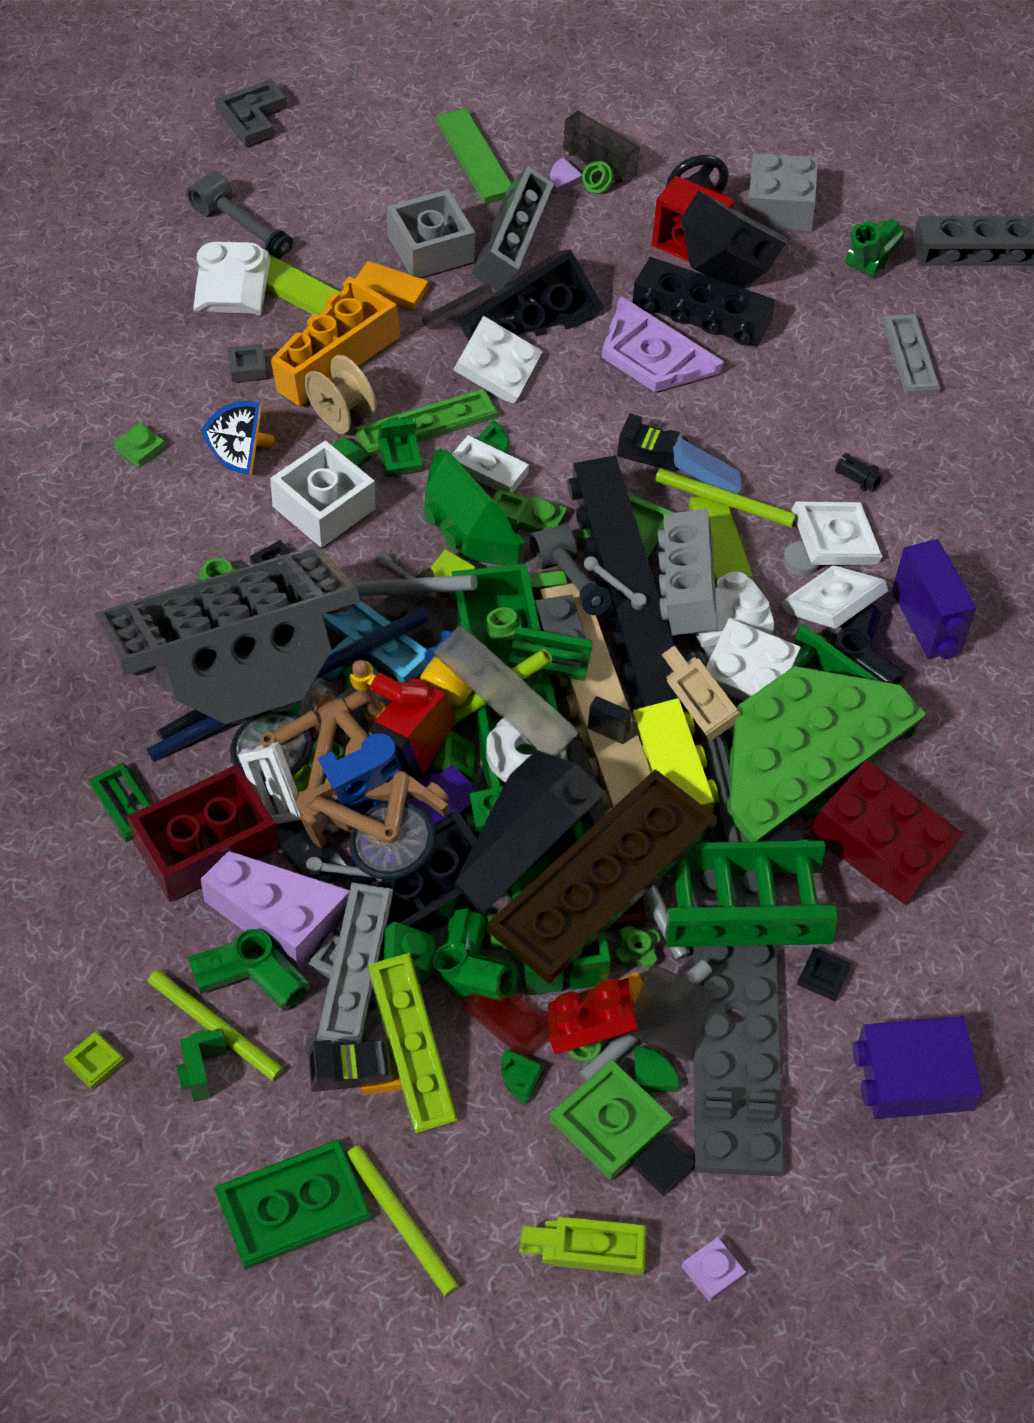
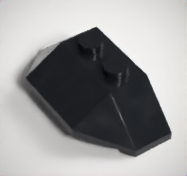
[680,190,788,288]

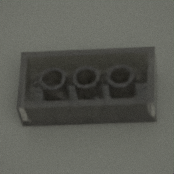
[563,110,640,186]

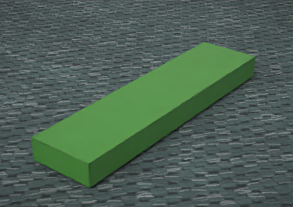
[437,108,511,205]
[354,388,498,457]

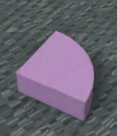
[550,157,582,195]

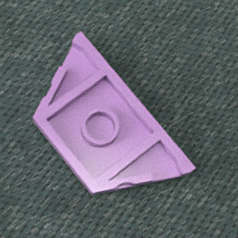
[602,297,724,392]

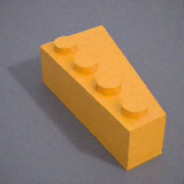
[271,276,401,406]

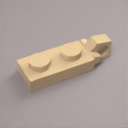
[662,645,741,742]

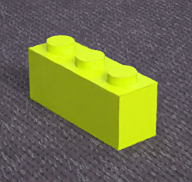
[633,698,719,814]

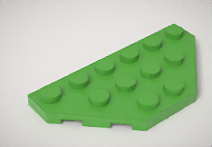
[727,666,926,842]

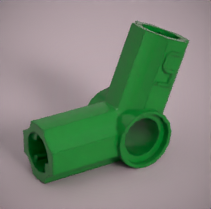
[845,218,905,279]
[432,909,519,1001]
[188,929,310,1011]

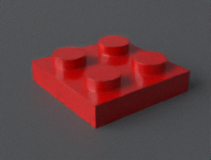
[548,978,638,1055]

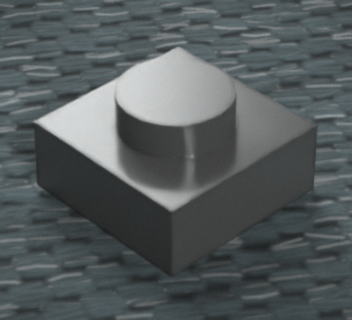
[227,344,267,382]

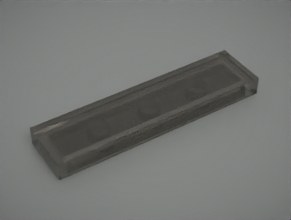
[433,624,580,757]

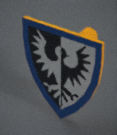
[200,401,275,475]

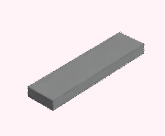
[317,883,393,1044]

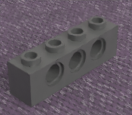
[471,165,554,292]
[913,216,1034,266]

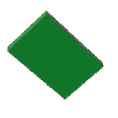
[214,1139,372,1270]

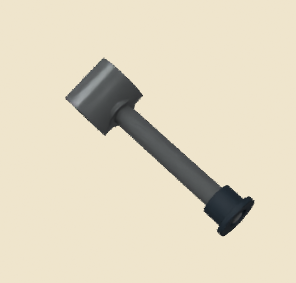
[529,524,611,616]

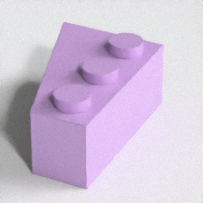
[201,851,350,970]

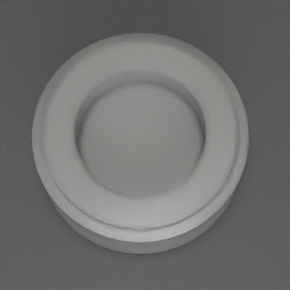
[783,541,819,577]

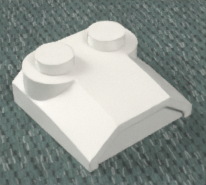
[193,242,271,315]
[694,571,774,648]

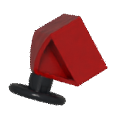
[651,155,735,262]

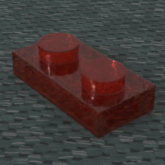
[462,993,549,1058]

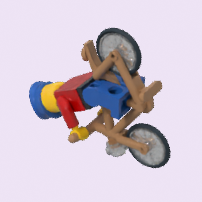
[230,631,499,880]

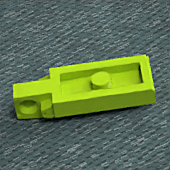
[519,1216,647,1275]

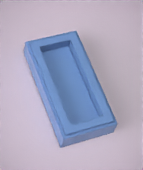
[673,438,742,494]

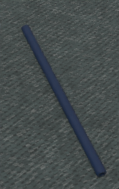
[146,607,429,762]

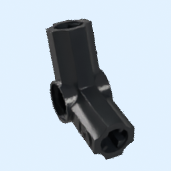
[834,603,905,685]

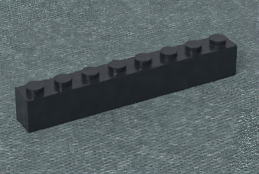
[567,455,688,713]

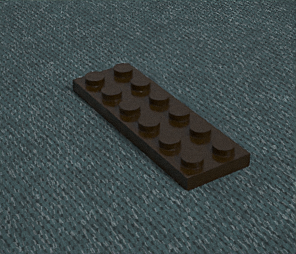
[487,769,718,984]

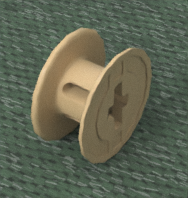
[304,355,377,434]

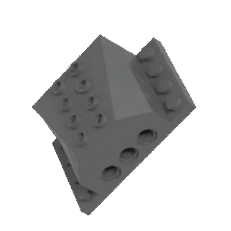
[95,545,360,724]

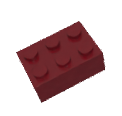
[809,760,964,905]
[128,764,278,902]

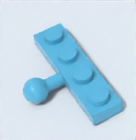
[320,600,428,683]

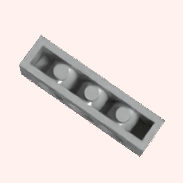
[658,508,718,635]

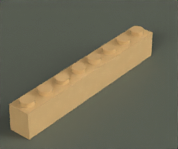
[539,583,651,814]

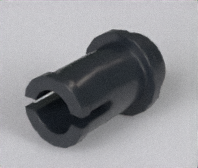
[835,452,883,492]

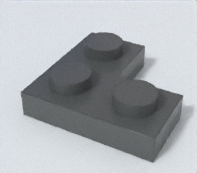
[215,79,287,147]

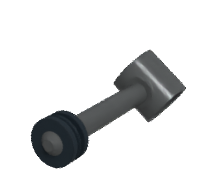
[186,171,293,259]

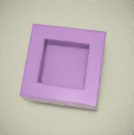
[681,1237,746,1302]

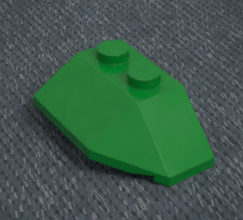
[423,448,525,566]

